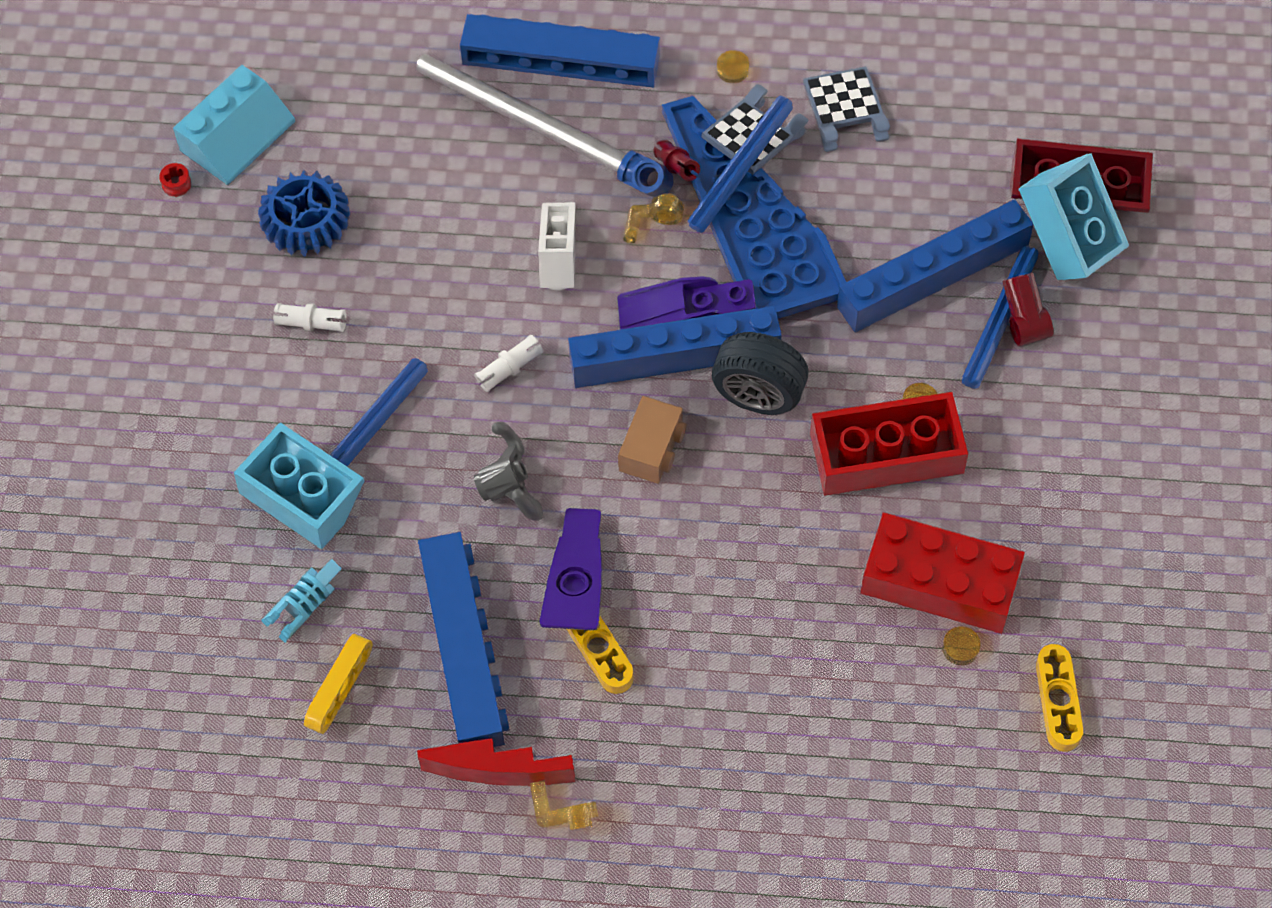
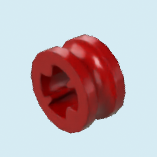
[159,163,192,197]

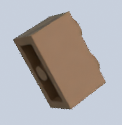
[618,396,687,484]

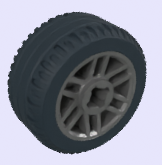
[711,332,809,415]

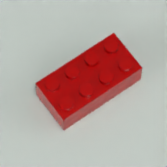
[810,392,968,496]
[860,512,1025,634]

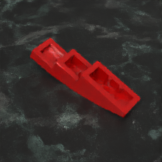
[417,738,575,786]

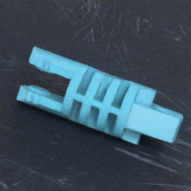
[261,559,342,643]

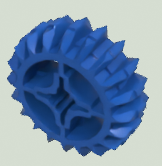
[258,169,350,257]

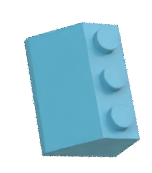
[173,65,295,185]
[1018,154,1129,280]
[234,422,364,549]

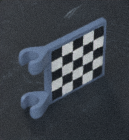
[803,66,890,152]
[701,84,809,175]

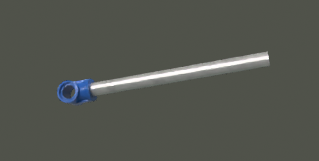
[416,54,674,198]

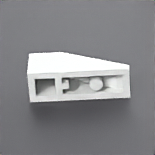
[538,202,576,291]

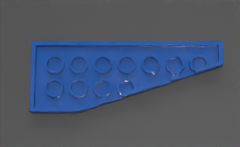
[662,96,846,319]

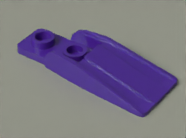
[617,276,756,330]
[539,508,602,630]

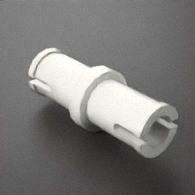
[273,303,346,332]
[474,334,544,393]

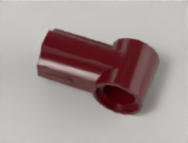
[1002,273,1054,347]

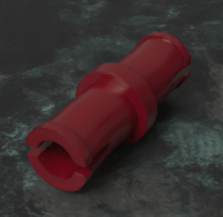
[653,140,700,181]

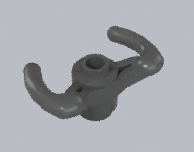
[474,422,543,521]

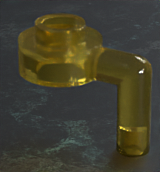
[623,193,685,243]
[530,781,599,830]

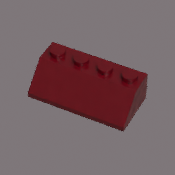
[1010,138,1153,213]

